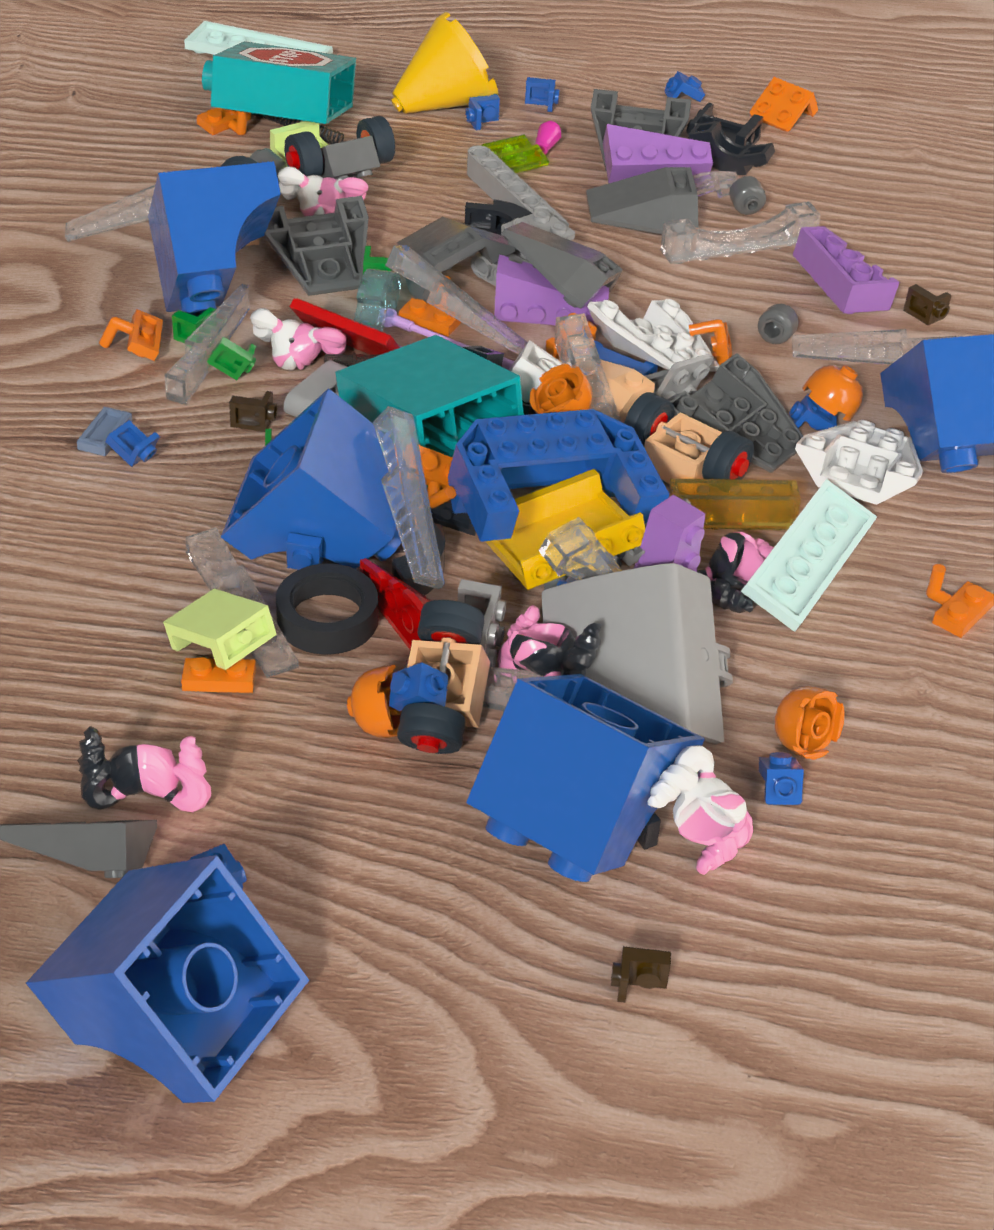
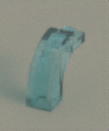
[354,268,402,332]

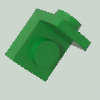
[207,337,256,381]

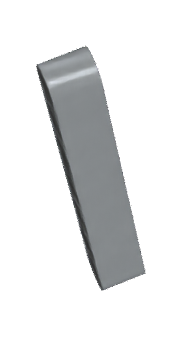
[467,145,569,227]

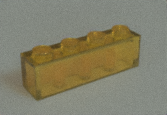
[669,479,801,531]

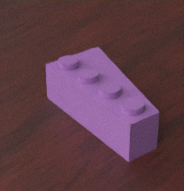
[603,124,713,183]
[793,226,900,314]
[494,254,609,326]
[634,494,705,572]

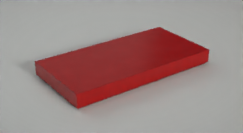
[289,298,400,357]

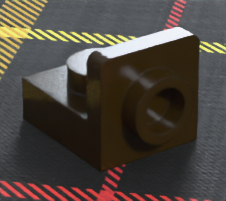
[903,284,951,325]
[229,391,277,432]
[611,946,671,1003]

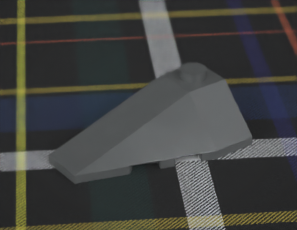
[0,820,157,878]

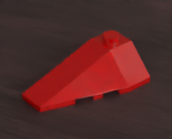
[360,558,432,651]

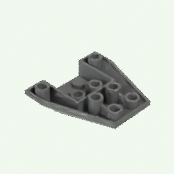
[586,167,699,238]
[397,216,515,302]
[502,222,623,309]
[670,353,803,473]

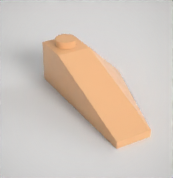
[558,352,655,423]

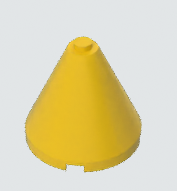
[391,12,498,114]

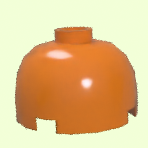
[529,364,593,414]
[802,365,863,421]
[347,665,402,738]
[775,686,844,760]

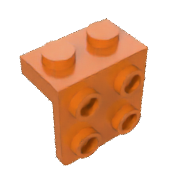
[750,77,818,132]

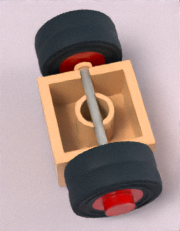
[624,392,754,495]
[397,600,490,754]

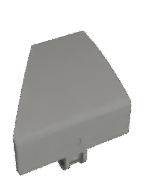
[542,563,733,744]

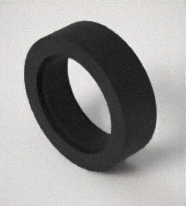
[276,564,378,655]

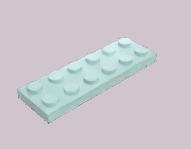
[184,21,333,55]
[741,479,877,632]

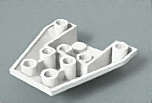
[587,299,719,371]
[795,420,923,505]

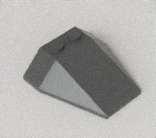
[591,89,691,171]
[264,196,369,296]

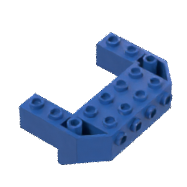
[448,409,670,542]

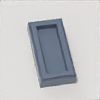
[77,407,133,456]

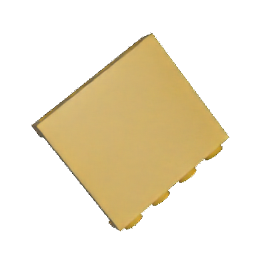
[485,469,645,590]

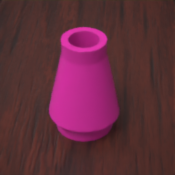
[533,121,561,156]

